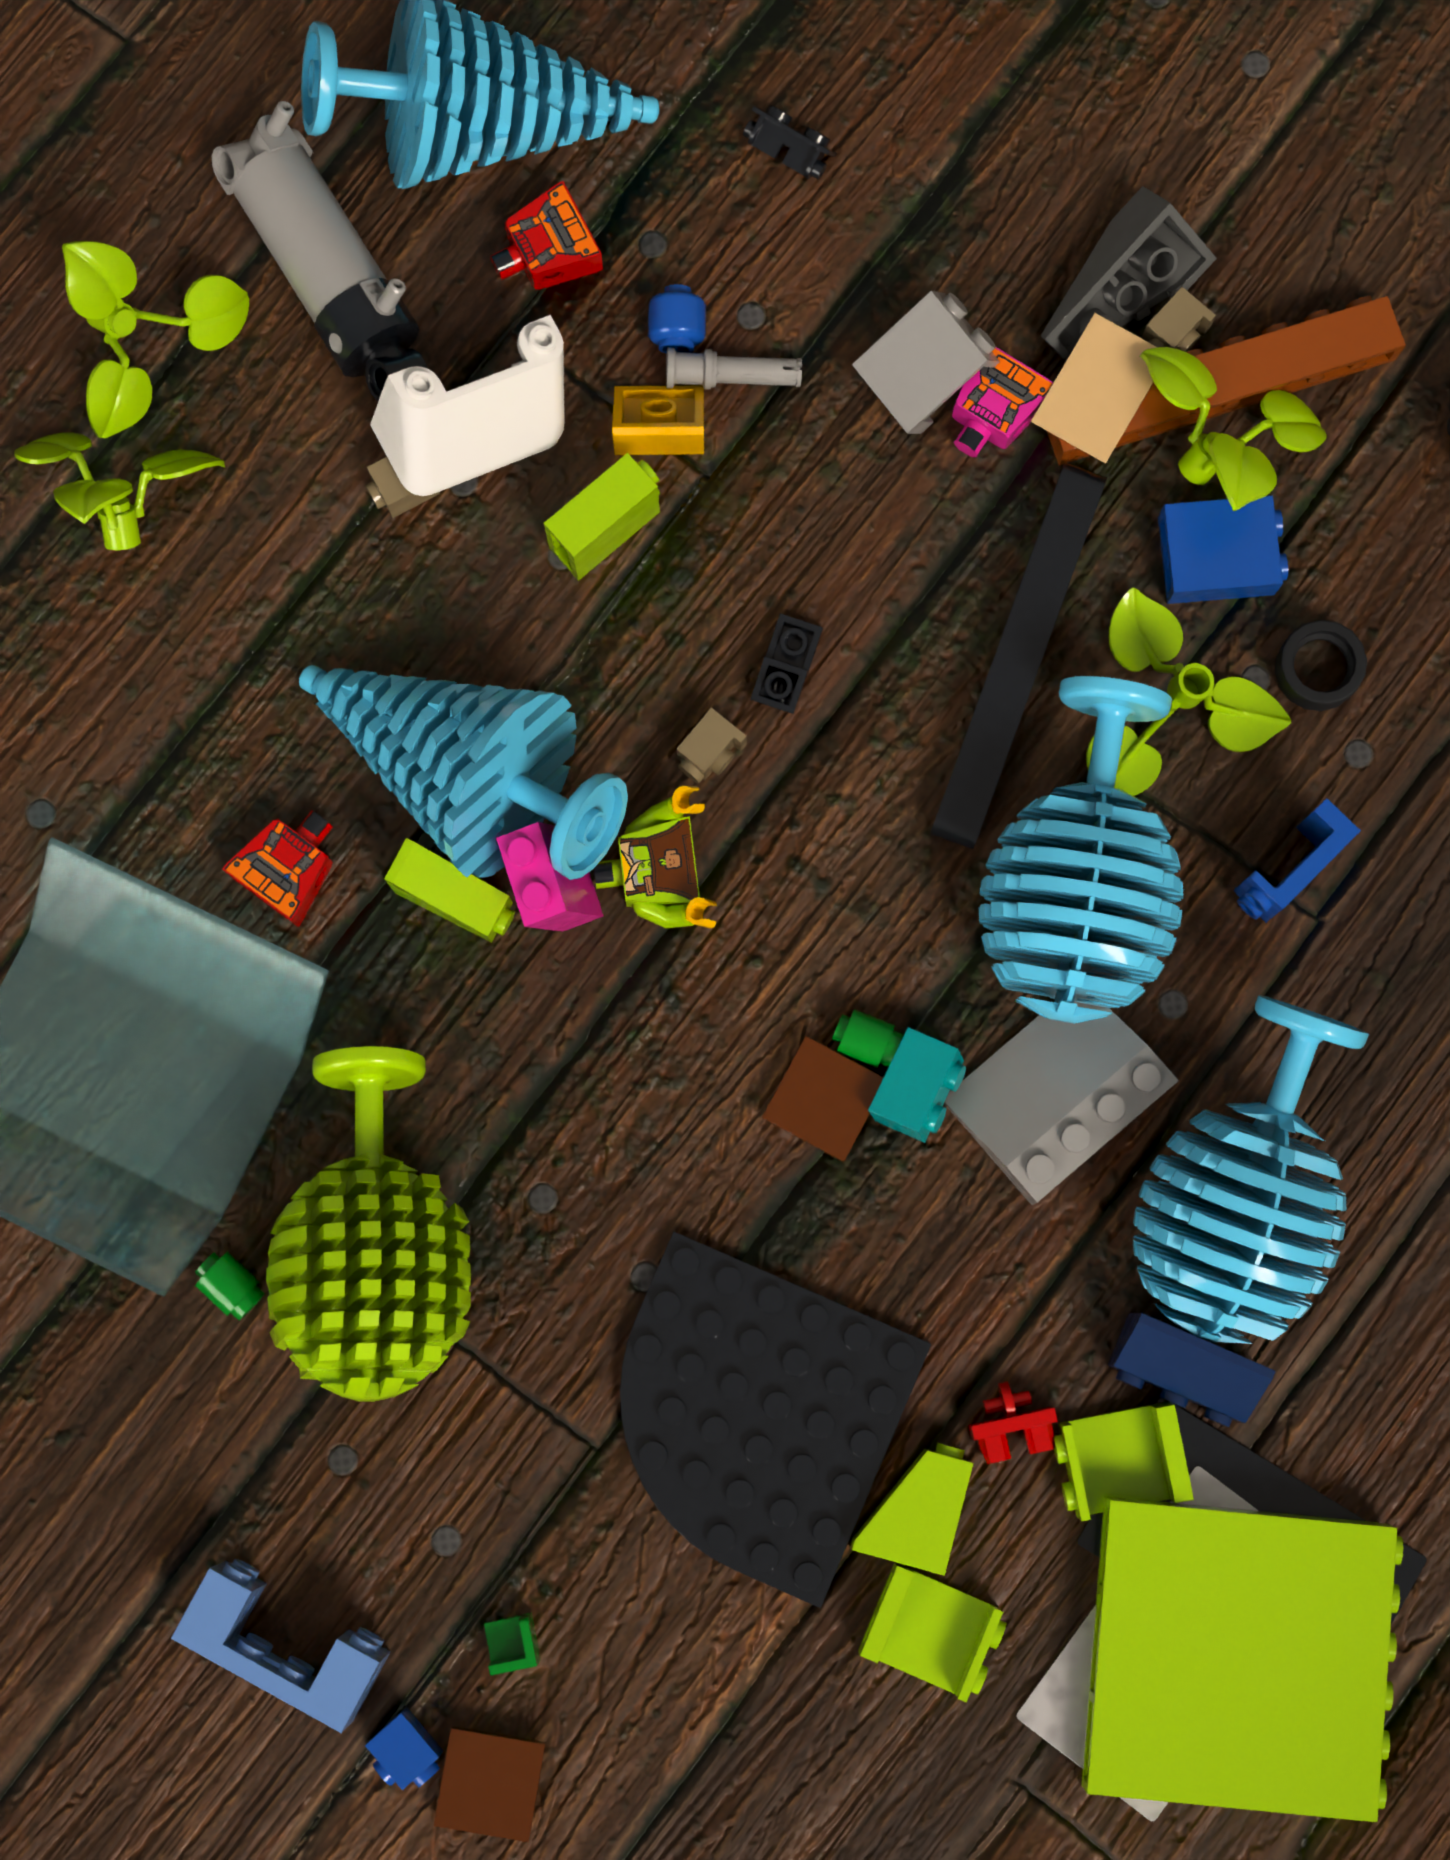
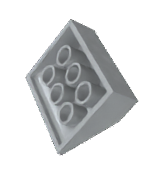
[944,1002,1179,1205]

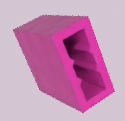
[496,822,604,932]

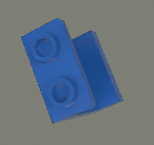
[1233,798,1361,923]

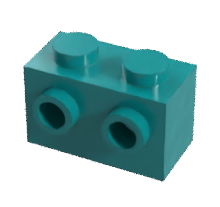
[868,1027,966,1143]

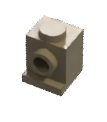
[1142,287,1216,352]
[676,707,747,784]

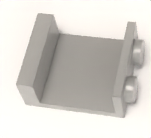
[852,291,1000,434]

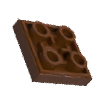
[762,1036,884,1163]
[434,1726,546,1842]

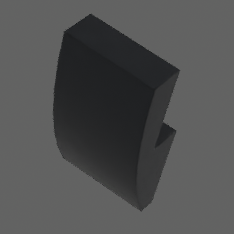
[750,613,824,714]

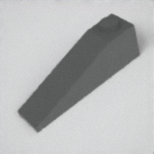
[1041,186,1217,362]

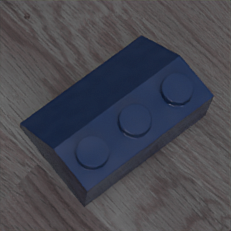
[1107,1313,1276,1427]

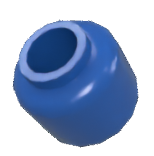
[648,284,706,354]

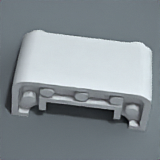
[370,315,565,496]

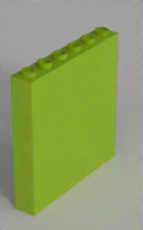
[1081,1496,1403,1822]

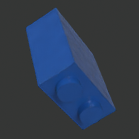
[1158,495,1288,604]

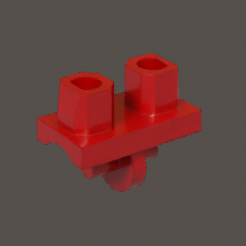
[968,1381,1058,1464]

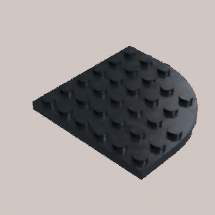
[620,1231,931,1608]

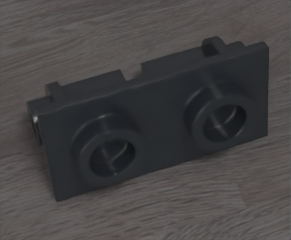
[743,104,837,180]

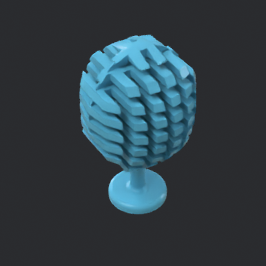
[978,676,1183,1024]
[1133,995,1369,1344]

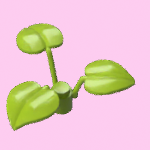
[62,241,249,438]
[1139,347,1326,511]
[14,432,225,550]
[1086,587,1291,796]

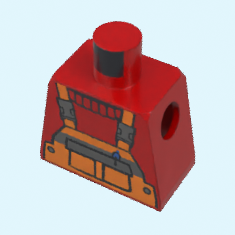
[490,181,603,290]
[222,810,333,927]

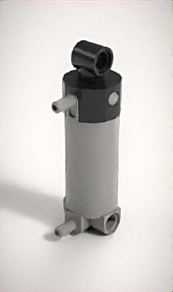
[212,101,427,401]

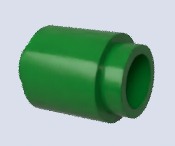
[832,1009,904,1068]
[195,1252,265,1321]

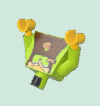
[594,786,717,928]

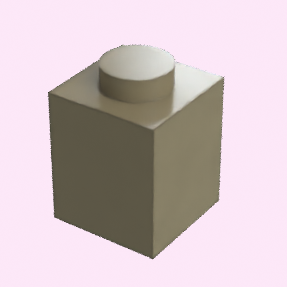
[365,457,440,518]

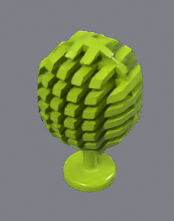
[266,1046,471,1402]

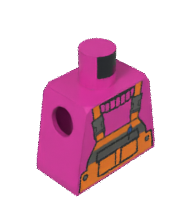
[952,347,1054,457]

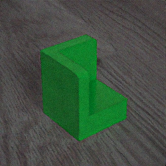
[484,1612,541,1675]

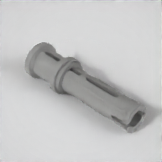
[666,347,802,390]

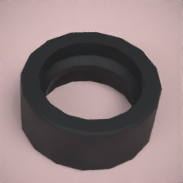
[1275,620,1367,711]

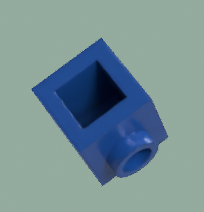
[365,1707,444,1790]

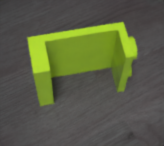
[1053,1401,1194,1522]
[858,1562,1007,1703]

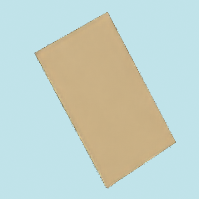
[1031,313,1157,464]

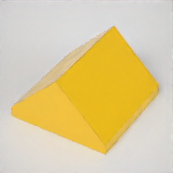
[612,385,704,455]

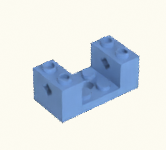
[171,1559,390,1733]

